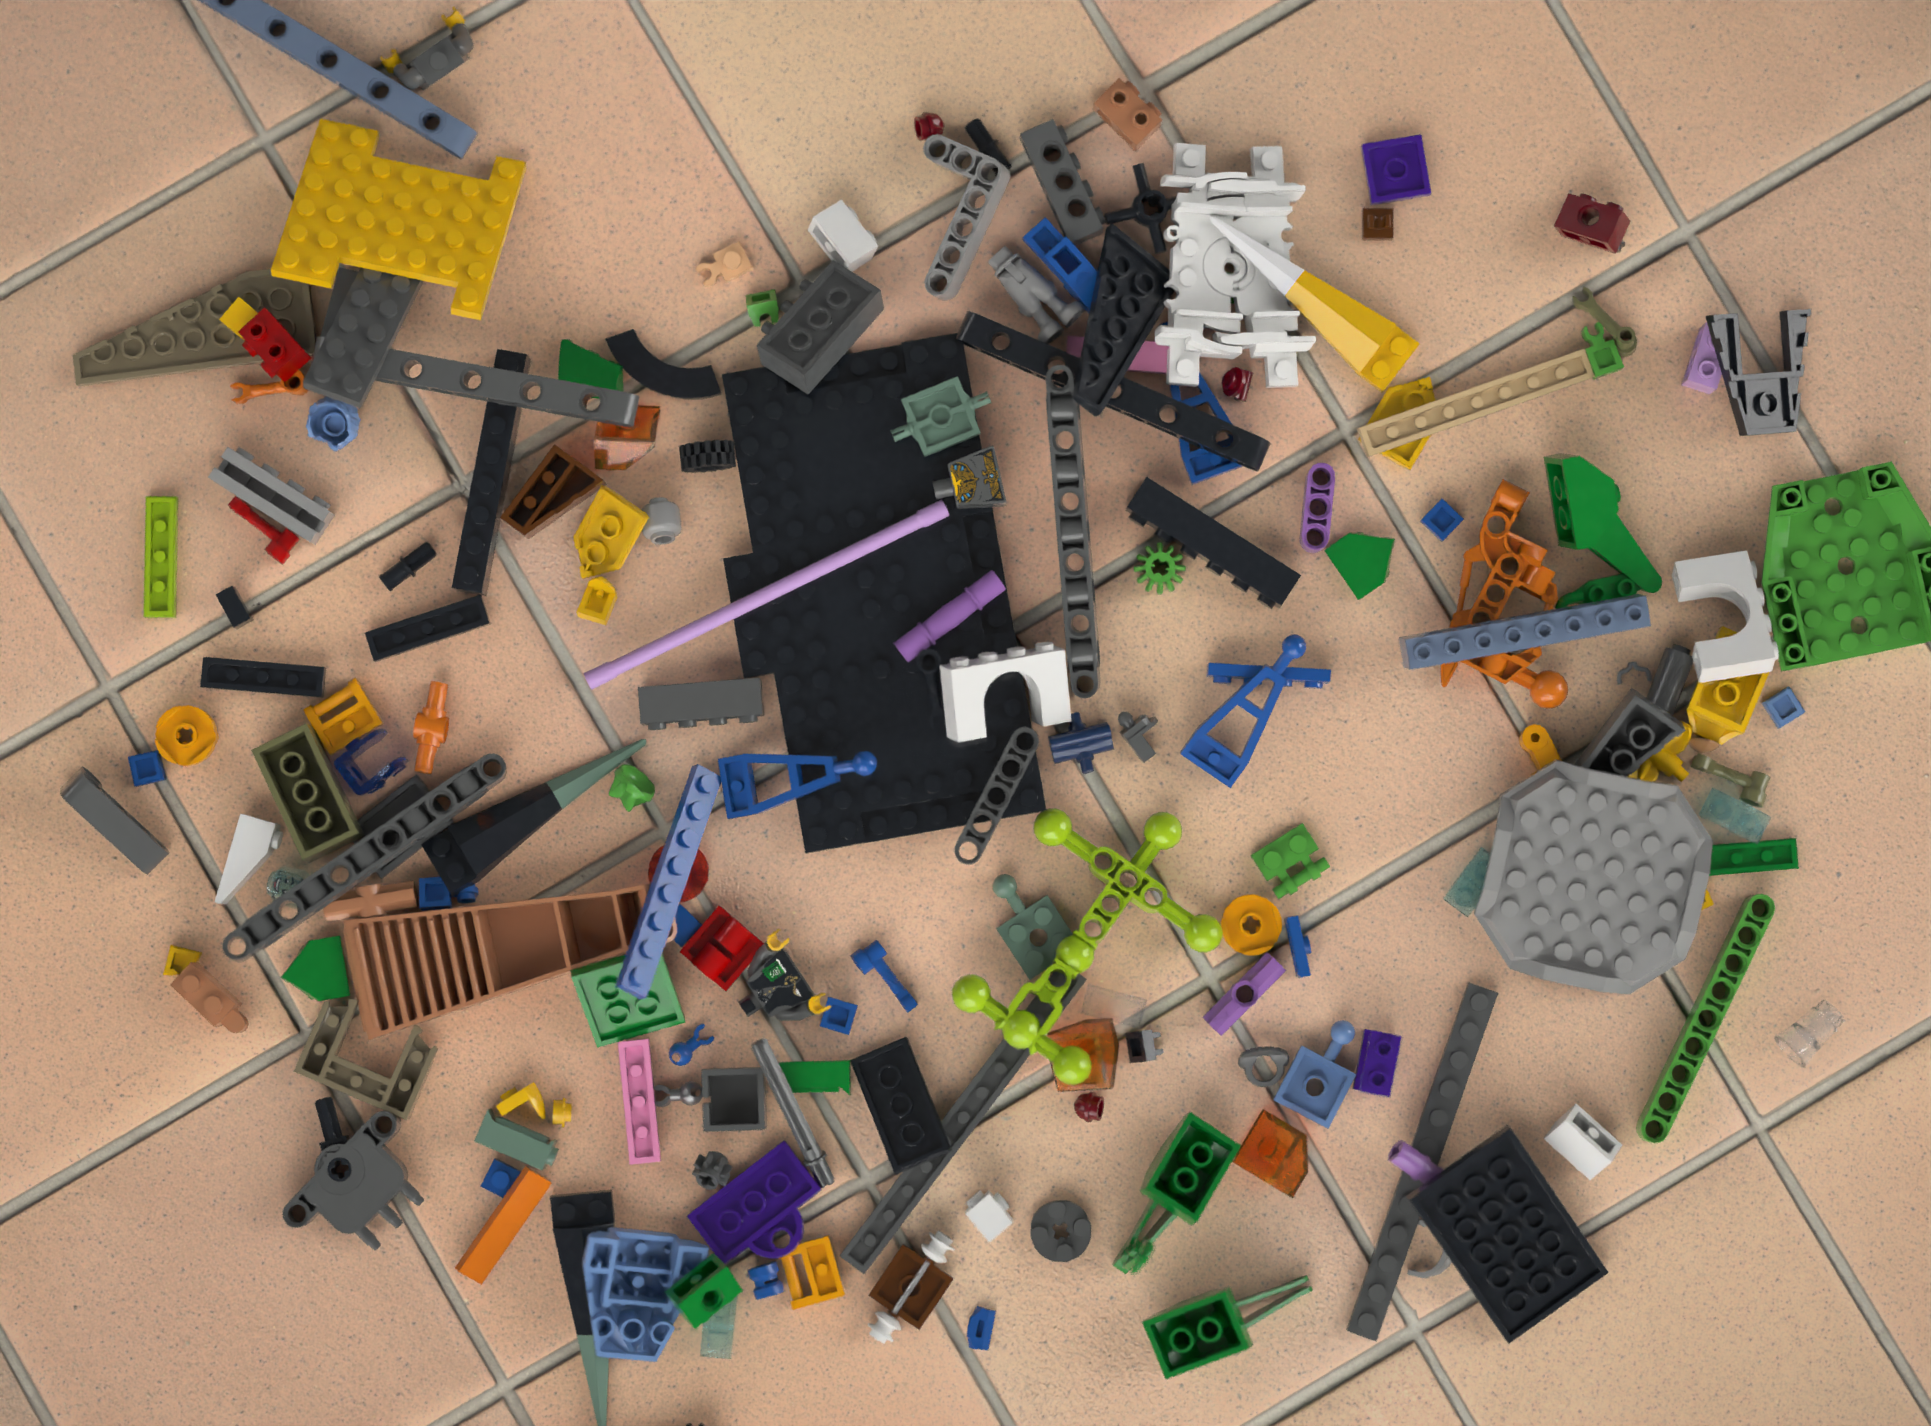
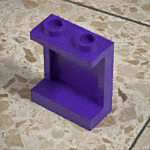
[1352,1029,1402,1097]

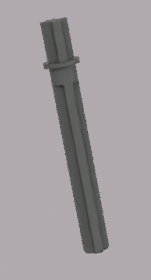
[752,1038,835,1188]

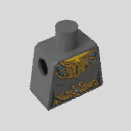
[932,446,1006,509]

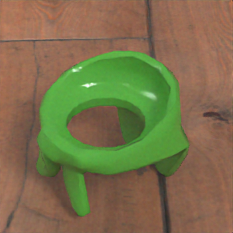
[609,764,655,812]

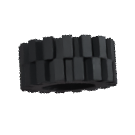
[679,440,736,473]

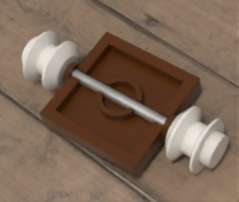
[867,1231,955,1344]

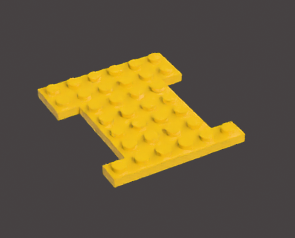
[271,118,526,320]

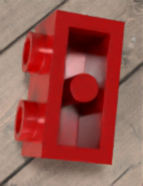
[238,308,312,382]

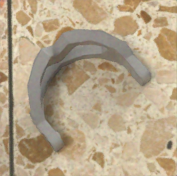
[1408,1219,1452,1278]

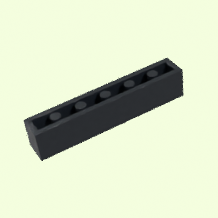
[1126,477,1301,609]

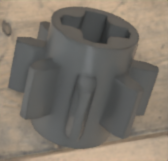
[692,1151,732,1189]

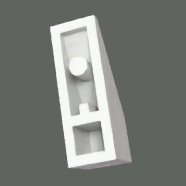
[215,814,283,904]

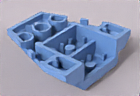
[582,1227,709,1362]

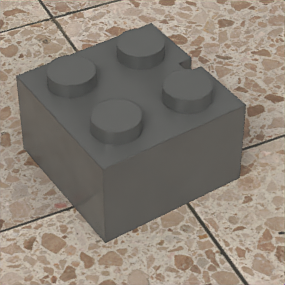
[702,1067,767,1132]

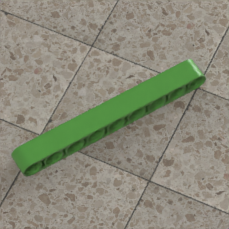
[1636,894,1775,1143]

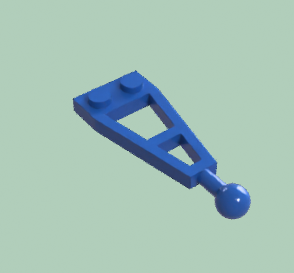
[1159,322,1243,485]
[1180,634,1306,788]
[718,751,877,819]

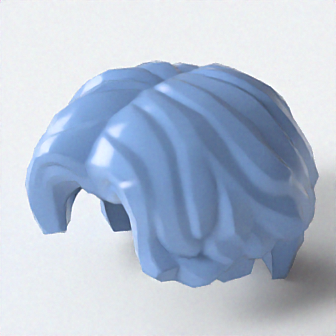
[306,396,361,452]

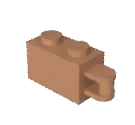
[170,962,249,1033]

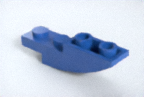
[1023,217,1097,314]

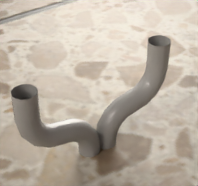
[1617,662,1652,685]

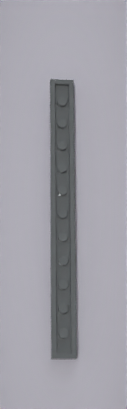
[840,972,1087,1274]
[1346,983,1498,1341]

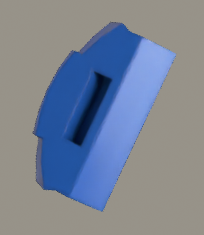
[967,1306,996,1350]

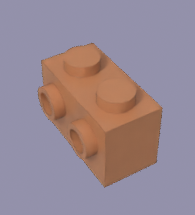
[1093,78,1162,152]

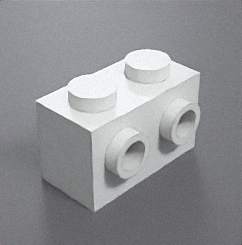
[808,199,878,271]
[1544,1104,1622,1180]
[965,1190,1013,1242]

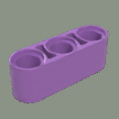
[1299,463,1335,553]

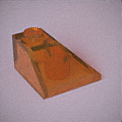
[594,405,661,471]
[1047,1018,1119,1092]
[1232,1109,1308,1198]

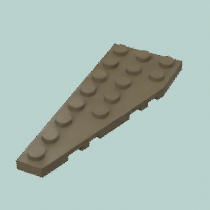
[73,269,317,387]

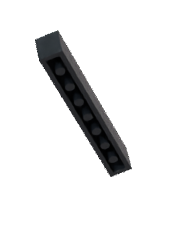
[452,349,531,596]

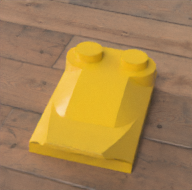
[1686,626,1769,745]

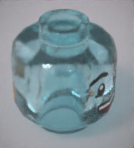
[267,866,310,909]

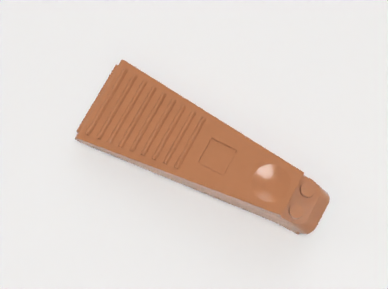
[342,883,677,1040]

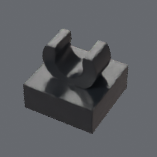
[1125,1029,1163,1063]

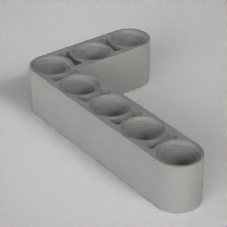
[923,134,1010,301]

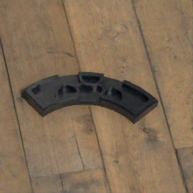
[606,329,722,400]

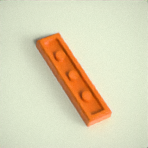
[455,1166,552,1285]

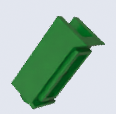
[778,1060,851,1096]

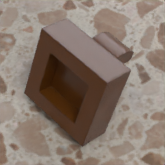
[1362,208,1394,240]

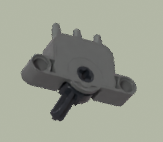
[282,1097,424,1250]

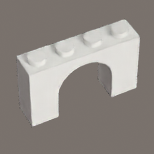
[1672,550,1779,683]
[940,642,1071,742]

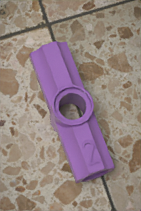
[1202,952,1286,1036]

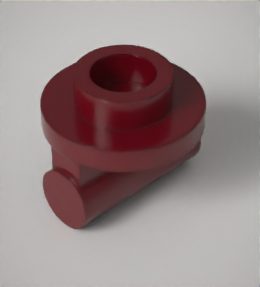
[1222,367,1253,402]

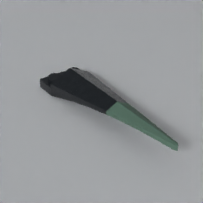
[421,739,646,897]
[550,1189,615,1426]

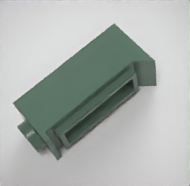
[474,1108,559,1170]

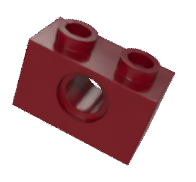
[1554,193,1631,254]

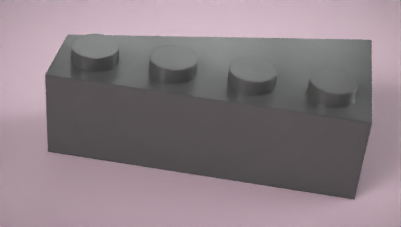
[1574,688,1685,776]

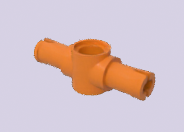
[413,681,449,775]

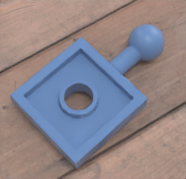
[1273,1020,1356,1129]

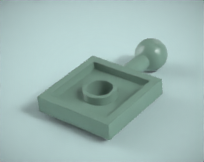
[993,874,1073,980]

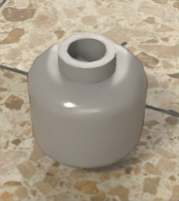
[641,497,682,545]

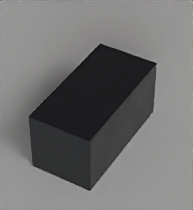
[216,586,253,629]

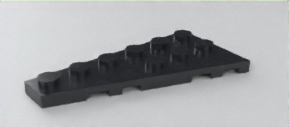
[1072,224,1175,417]

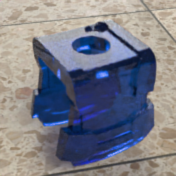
[334,728,409,795]

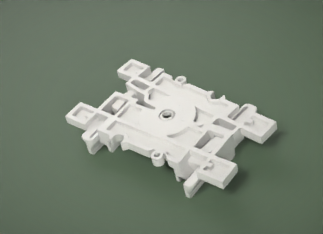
[1154,143,1316,388]

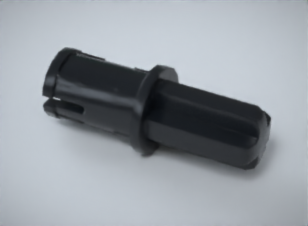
[965,118,1012,176]
[379,542,437,592]

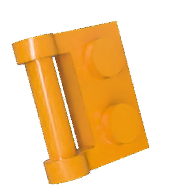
[303,677,384,756]
[778,1235,845,1310]

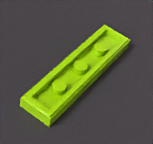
[143,496,178,618]

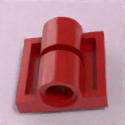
[680,905,764,992]

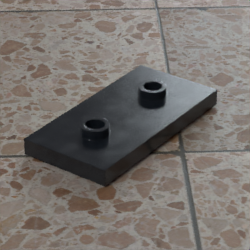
[850,1037,952,1175]

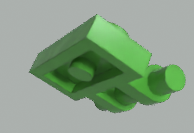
[1250,823,1330,899]

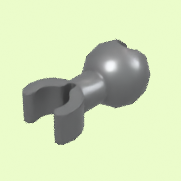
[654,1081,702,1107]

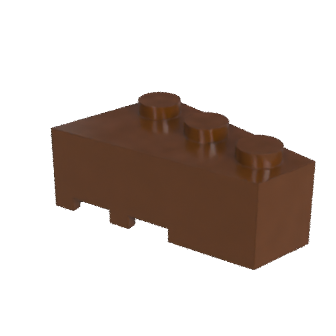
[500,444,607,540]

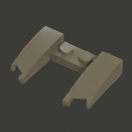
[294,999,438,1120]

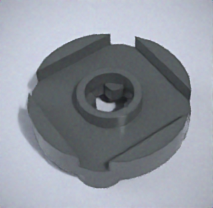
[1031,1200,1091,1262]

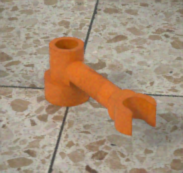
[230,370,309,404]

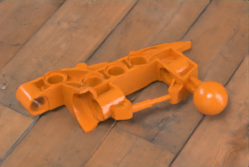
[1440,479,1568,709]

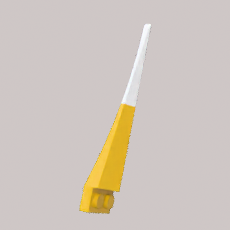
[1210,217,1420,393]

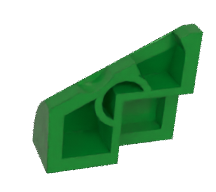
[558,339,624,398]

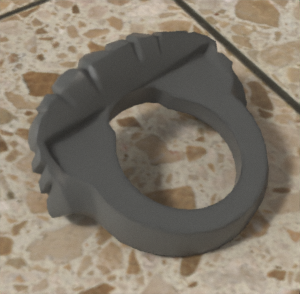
[1238,1046,1289,1087]

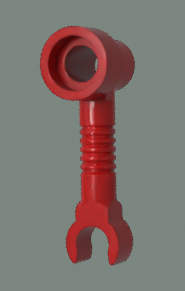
[228,496,300,565]

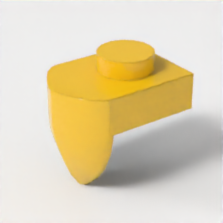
[576,576,617,625]
[496,1082,546,1120]

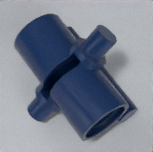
[1048,712,1114,774]

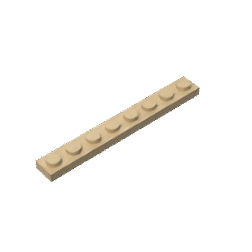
[1357,348,1595,457]

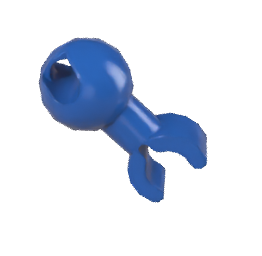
[669,1024,714,1066]

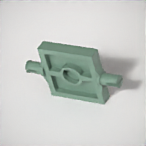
[890,376,991,457]

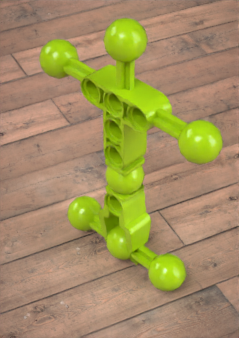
[952,808,1223,1085]

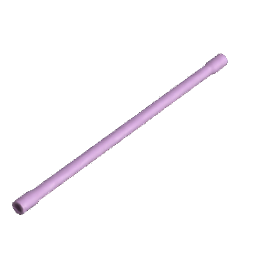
[583,499,950,690]

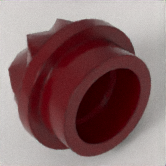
[914,112,944,141]
[1074,1092,1104,1123]

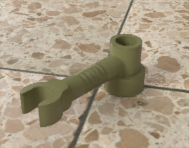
[1572,287,1637,357]
[1690,753,1770,807]

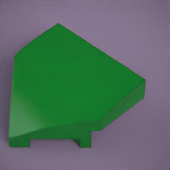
[1324,532,1395,600]
[280,935,350,1002]

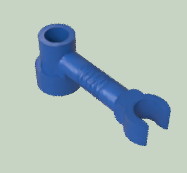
[850,940,918,1013]

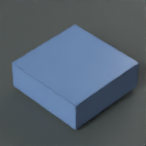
[1762,687,1805,729]

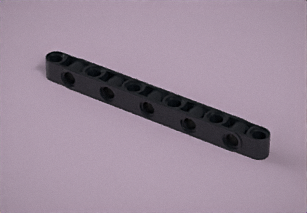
[955,311,1271,471]

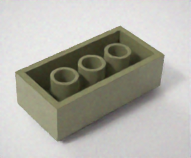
[251,723,365,863]

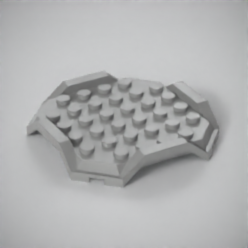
[1474,759,1713,994]

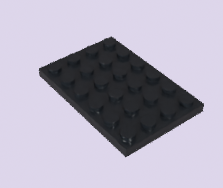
[1406,1125,1609,1344]

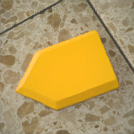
[1358,377,1436,470]
[573,485,649,579]

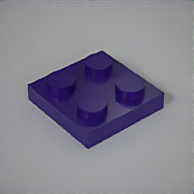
[1361,134,1432,205]

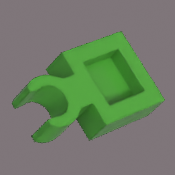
[1581,322,1624,379]

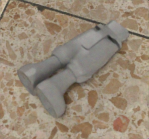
[988,246,1085,344]

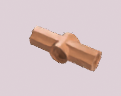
[323,881,419,922]

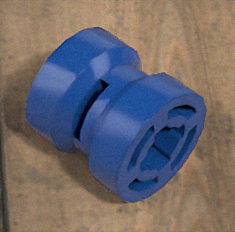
[747,1261,785,1300]

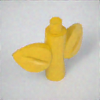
[1627,721,1692,782]

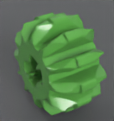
[1134,542,1186,595]

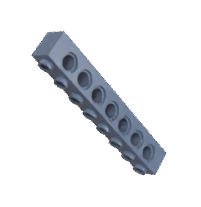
[1399,594,1651,670]

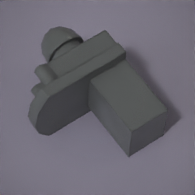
[1118,712,1158,763]

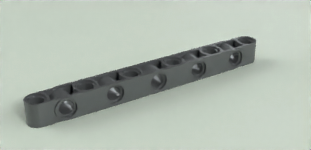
[311,337,640,427]
[1046,365,1100,698]
[222,754,507,962]

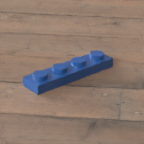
[1206,663,1331,689]

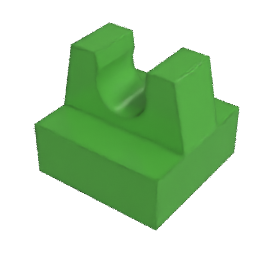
[745,289,779,327]

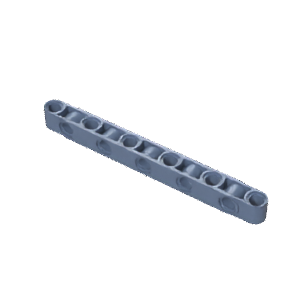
[198,0,478,159]

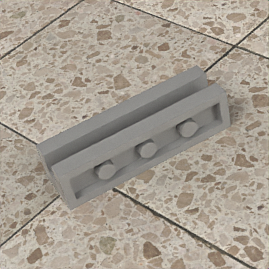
[208,447,335,545]

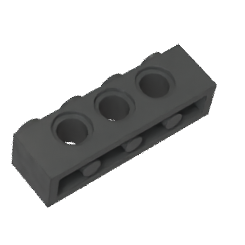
[1020,119,1106,246]

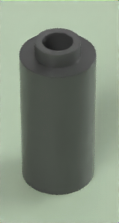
[1647,644,1693,716]

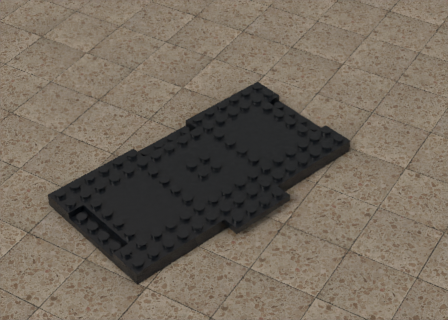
[722,333,1046,854]

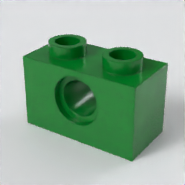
[665,1253,743,1329]

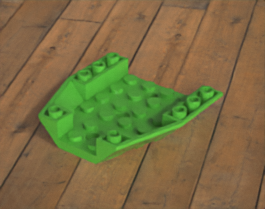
[1761,462,1931,672]

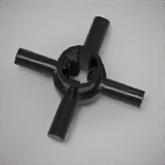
[1104,163,1177,254]

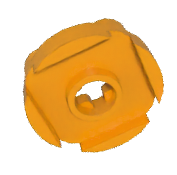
[155,705,218,767]
[1220,894,1282,956]

